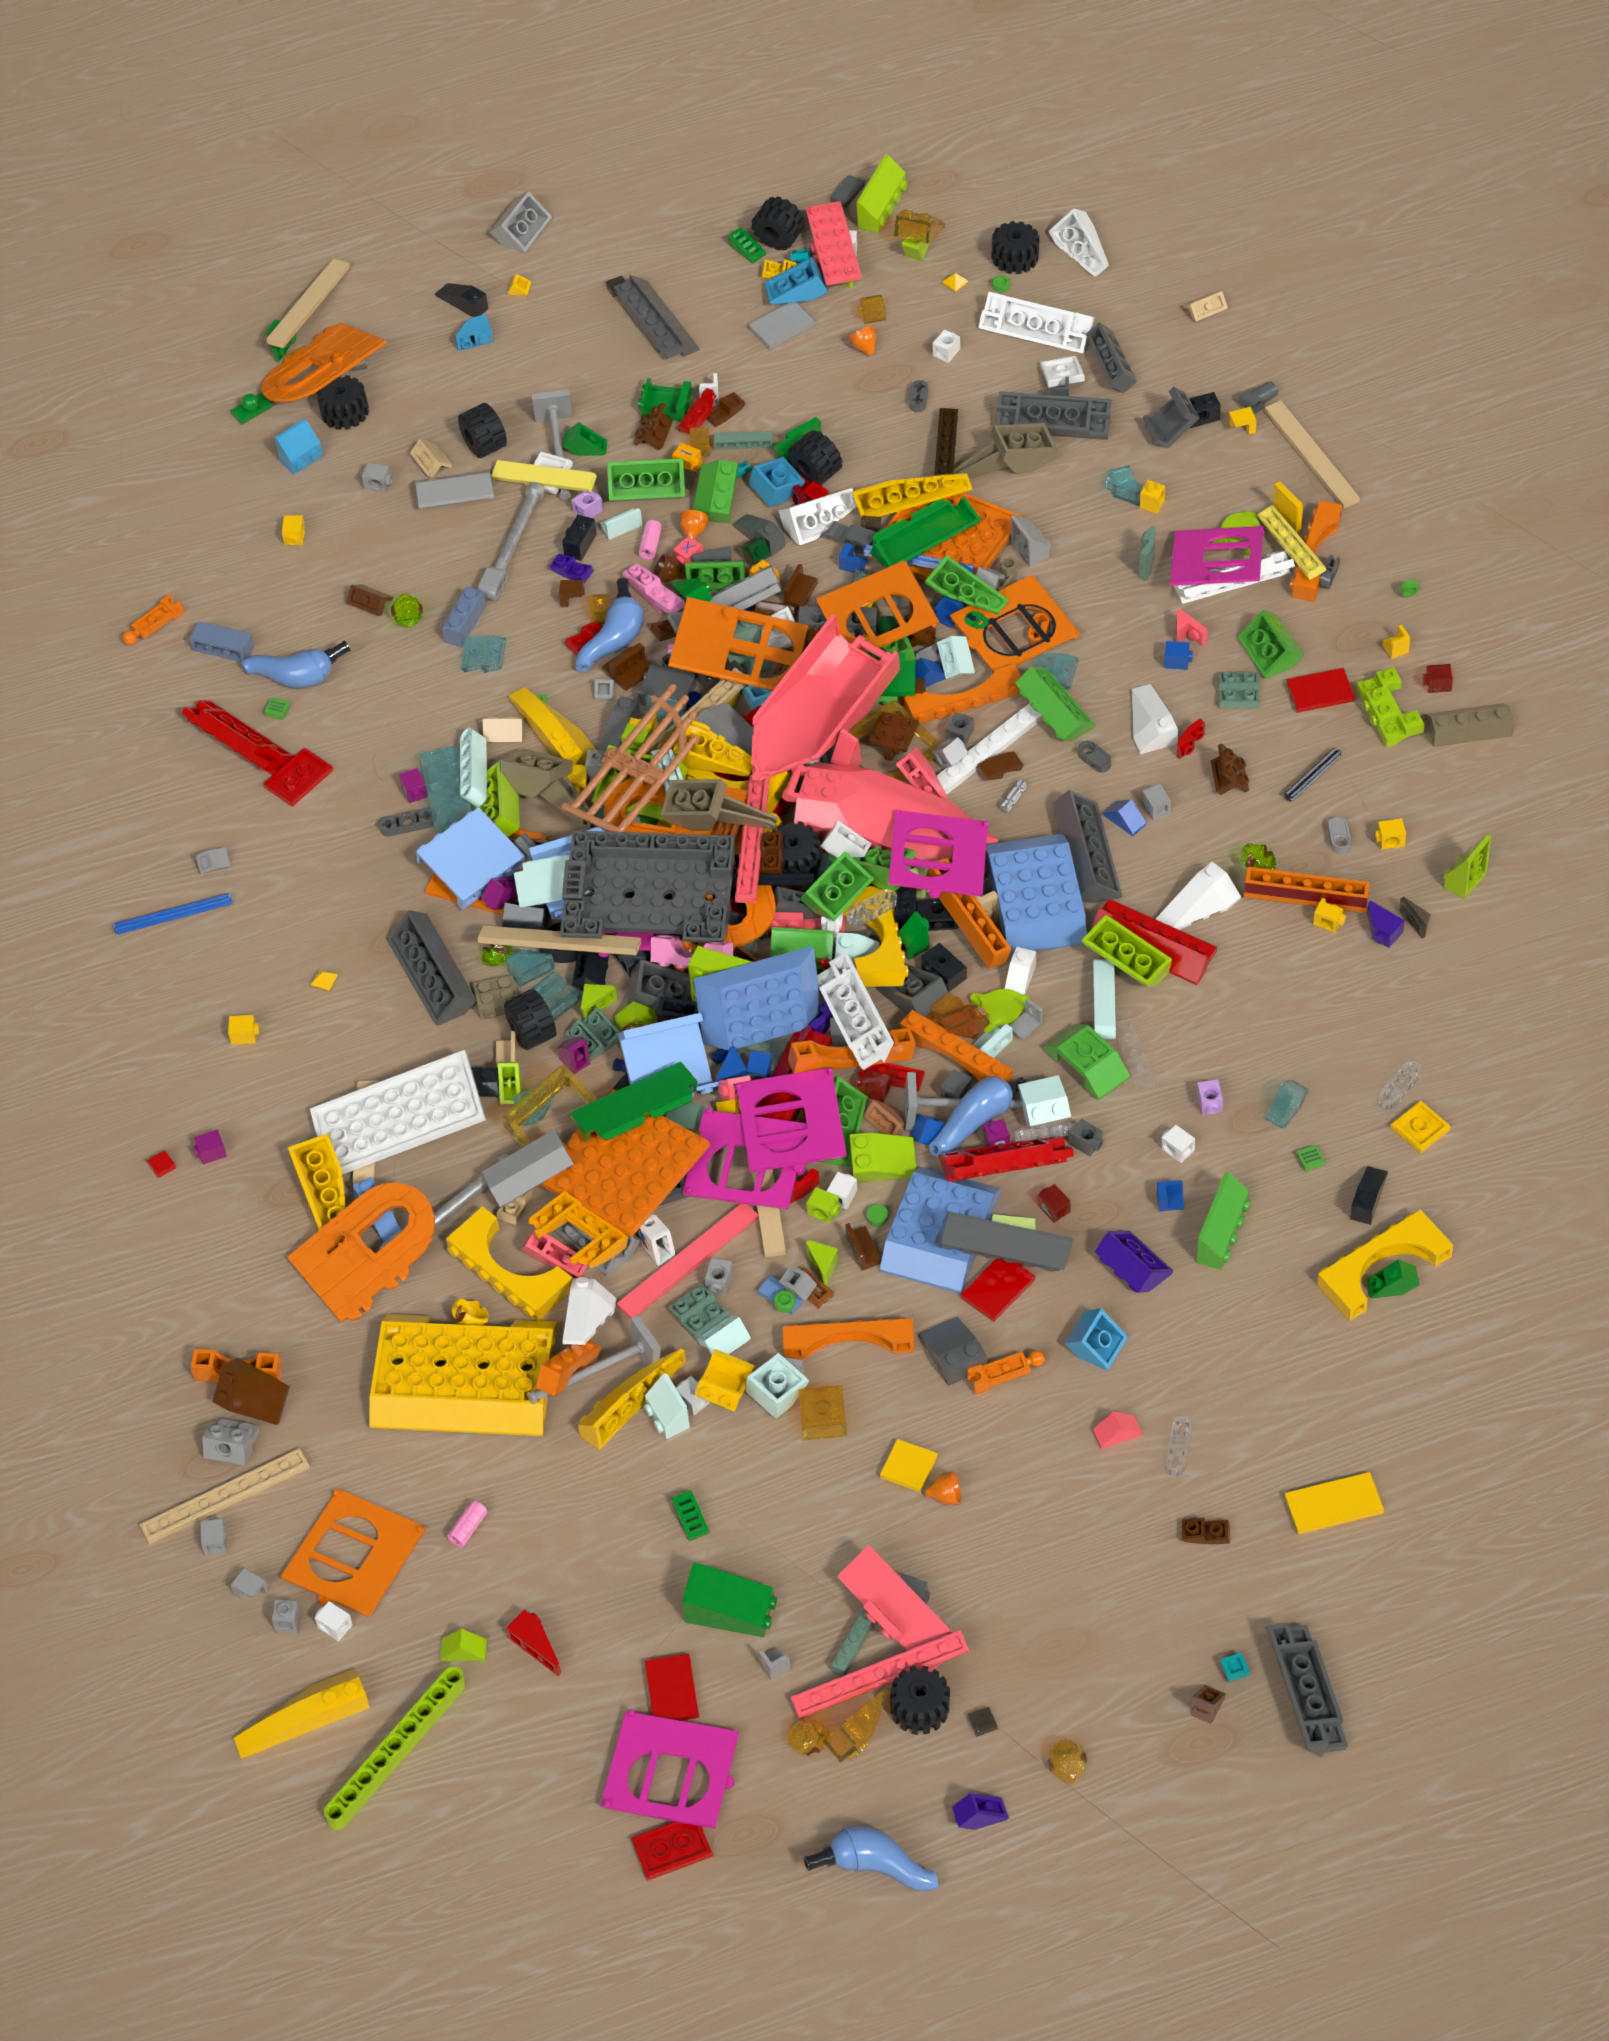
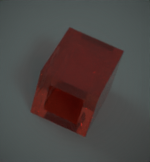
[1423,664,1453,693]
[857,1069,891,1103]
[1038,1184,1071,1223]

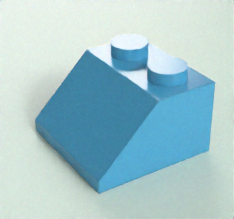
[275,418,323,475]
[749,457,805,507]
[1065,1308,1128,1370]

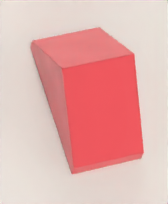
[1093,1411,1142,1449]

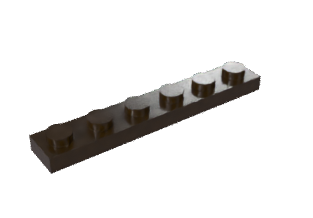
[934,408,958,475]

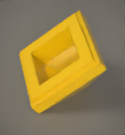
[942,272,968,292]
[311,969,338,991]

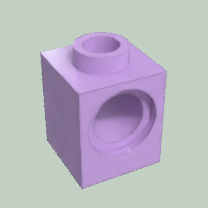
[572,491,603,518]
[1197,1079,1223,1115]

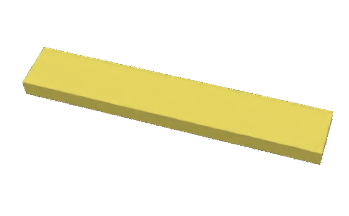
[491,460,597,492]
[1256,505,1326,580]

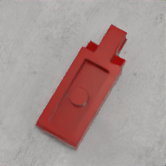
[677,388,716,435]

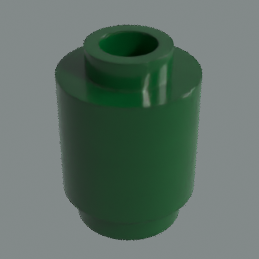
[877,616,899,635]

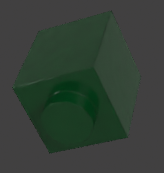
[740,537,772,564]

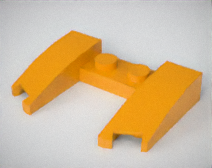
[528,1191,628,1268]

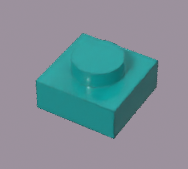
[790,248,811,263]
[1220,1652,1250,1683]

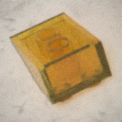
[894,209,945,244]
[823,1687,888,1763]

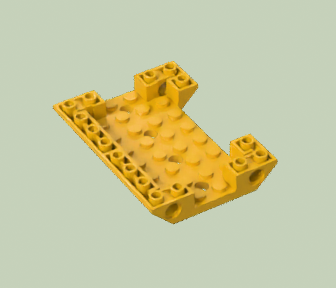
[370,1314,558,1436]

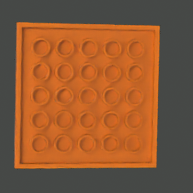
[867,492,1023,581]
[539,1089,710,1237]

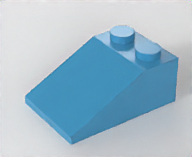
[764,257,828,304]

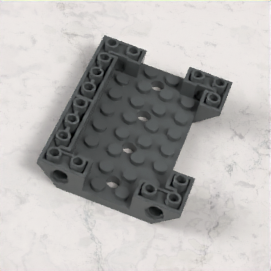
[560,831,735,943]

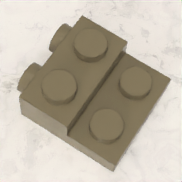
[473,974,518,1020]

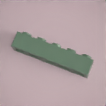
[714,431,773,450]
[831,1608,874,1676]

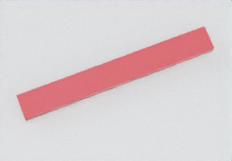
[735,775,770,903]
[617,1203,758,1319]
[791,1630,969,1719]

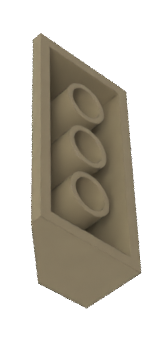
[1425,703,1514,747]

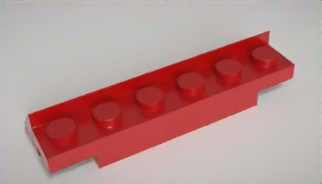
[181,700,294,776]
[1090,899,1217,985]
[755,1026,832,1122]
[938,1134,1074,1182]

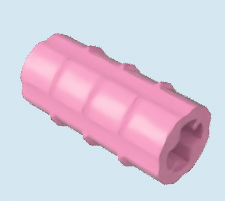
[639,520,662,560]
[447,1501,488,1548]

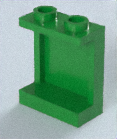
[638,378,692,421]

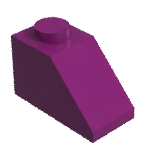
[481,876,518,910]
[557,1037,590,1075]

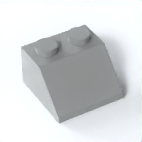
[1010,515,1051,567]

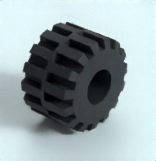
[751,196,805,251]
[991,221,1040,274]
[317,375,369,430]
[458,402,507,458]
[788,430,843,485]
[772,821,821,873]
[504,989,557,1050]
[890,1666,950,1735]

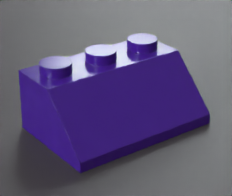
[1094,1231,1174,1293]

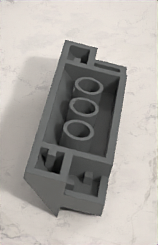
[614,275,699,359]
[996,391,1111,440]
[935,1212,1073,1272]
[1266,1623,1348,1757]

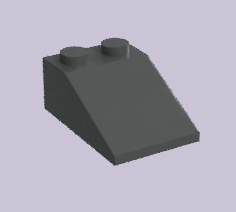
[627,959,692,1012]
[876,963,950,1017]
[919,1317,987,1386]

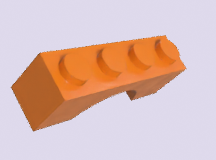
[536,1339,601,1396]
[190,1349,283,1382]

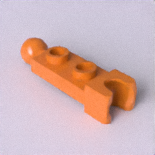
[122,594,184,645]
[967,1350,1045,1394]

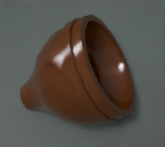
[653,553,685,582]

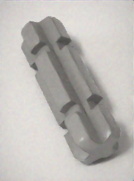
[1000,779,1027,813]

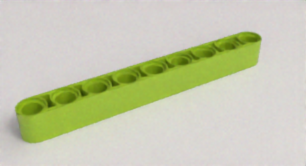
[324,1666,466,1830]

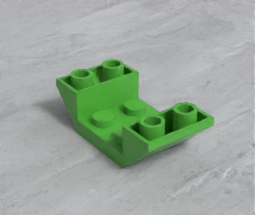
[1043,1024,1130,1101]

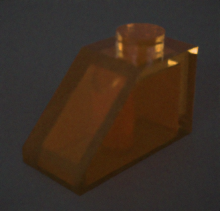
[939,1004,990,1039]

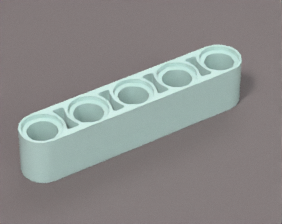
[460,728,487,807]
[1093,959,1116,1040]

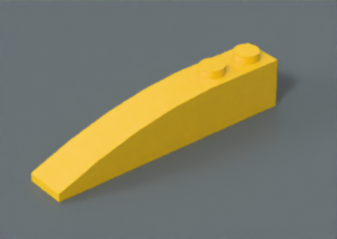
[852,473,973,522]
[508,687,596,765]
[288,1133,346,1254]
[578,1348,686,1450]
[233,1669,370,1759]

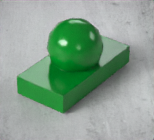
[231,393,272,425]

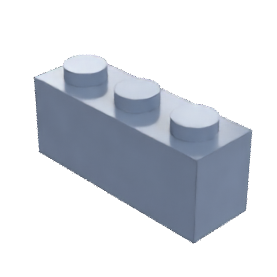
[442,586,486,647]
[190,621,254,662]

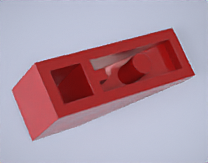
[506,1609,561,1676]

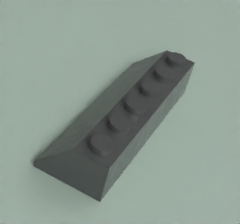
[1053,790,1122,903]
[387,910,476,1026]

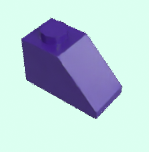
[1367,900,1404,948]
[952,1793,1009,1830]

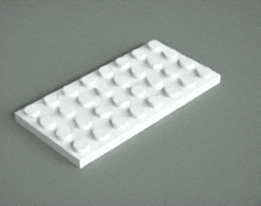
[310,1050,486,1175]

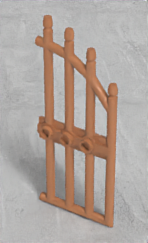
[561,684,699,832]

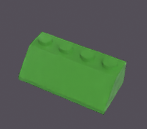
[607,459,686,502]
[1015,667,1096,741]
[818,1076,868,1167]
[1197,1172,1251,1270]

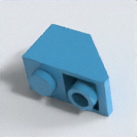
[455,314,494,351]

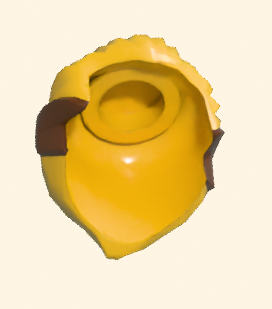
[452,1298,489,1326]

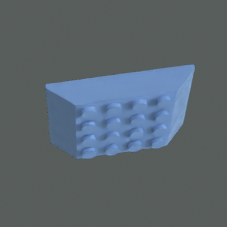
[985,834,1087,955]
[693,946,821,1051]
[880,1167,1001,1294]

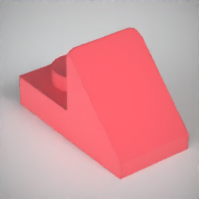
[1176,608,1208,646]

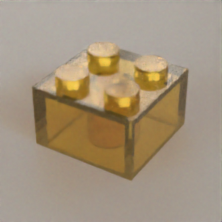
[799,1385,847,1441]

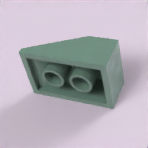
[727,620,772,675]

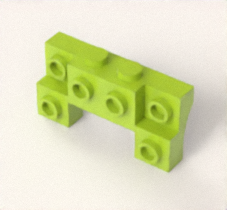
[1356,667,1425,748]

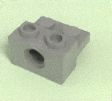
[202,1418,259,1466]

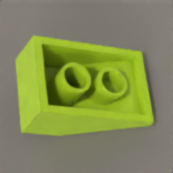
[1443,834,1491,899]
[850,1133,916,1183]

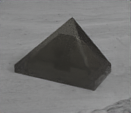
[1399,897,1431,939]

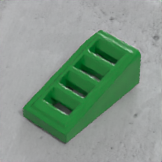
[728,227,766,264]
[672,1490,710,1541]

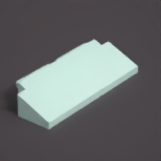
[514,854,594,908]

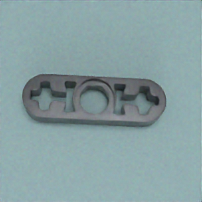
[379,808,437,837]

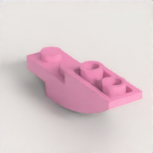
[623,563,685,613]

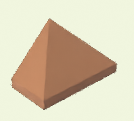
[863,1100,904,1135]

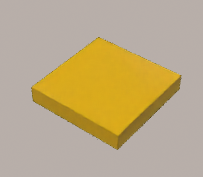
[1273,481,1303,533]
[1390,1100,1451,1154]
[880,1439,938,1493]

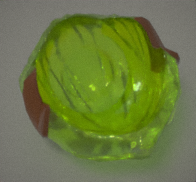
[391,593,423,628]
[1241,843,1277,870]
[481,944,514,967]

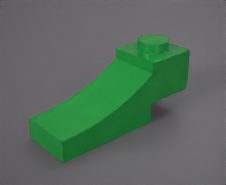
[774,417,821,463]

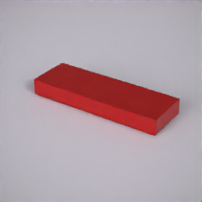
[859,1063,925,1092]

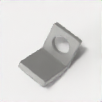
[1010,999,1043,1041]

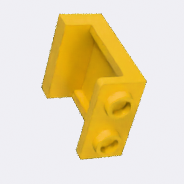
[694,1349,755,1412]

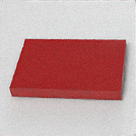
[1286,668,1355,713]
[263,747,333,807]
[961,1258,1035,1322]
[645,1654,699,1721]
[631,1822,713,1881]

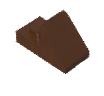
[1190,1685,1226,1723]

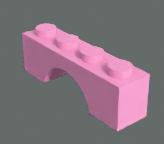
[651,934,733,968]

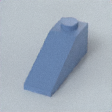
[353,1177,401,1243]

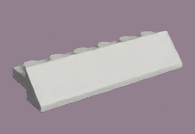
[978,292,1095,354]
[1174,550,1295,604]
[817,952,894,1070]

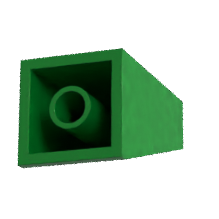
[682,1562,777,1637]

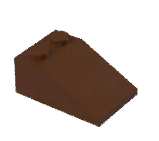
[212,1357,290,1425]

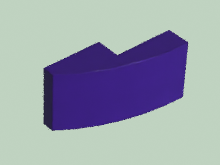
[549,554,594,583]
[810,1002,834,1034]

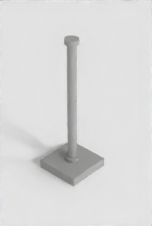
[532,389,572,500]
[904,1072,1023,1131]
[527,1315,660,1404]

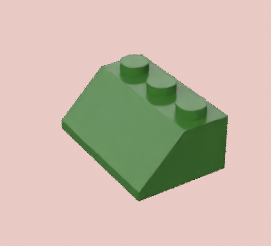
[693,460,739,523]
[685,560,746,591]
[1238,610,1304,678]
[800,851,874,922]
[771,927,835,974]

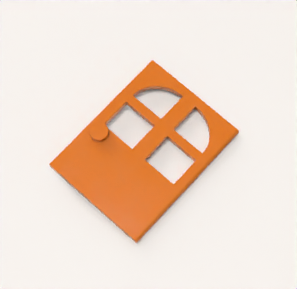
[668,597,808,691]

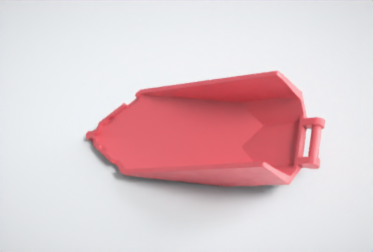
[751,614,900,782]
[782,762,999,862]

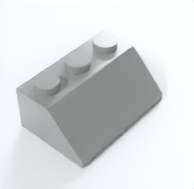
[490,191,552,253]

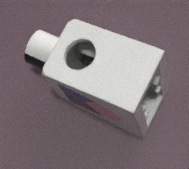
[638,1214,676,1267]

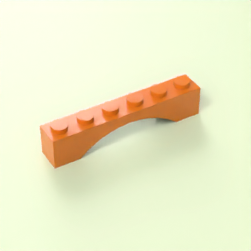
[1290,500,1342,602]
[904,664,1021,724]
[900,1010,1013,1081]
[788,1028,916,1074]
[782,1318,915,1359]

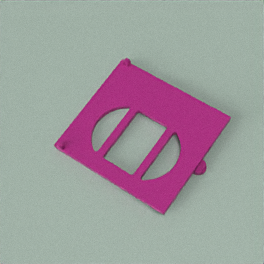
[1170,526,1265,586]
[888,809,989,898]
[736,1067,847,1173]
[683,1107,807,1210]
[600,1709,739,1829]

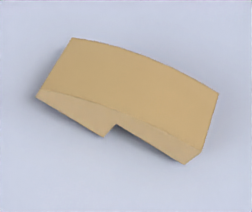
[497,1189,534,1225]

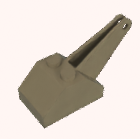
[953,423,1057,479]
[501,748,595,829]
[660,779,778,831]

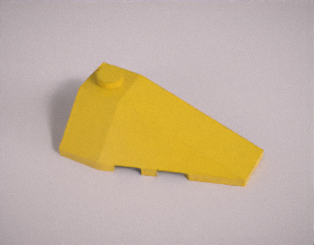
[673,720,752,777]

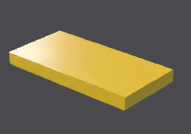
[1284,1472,1384,1535]

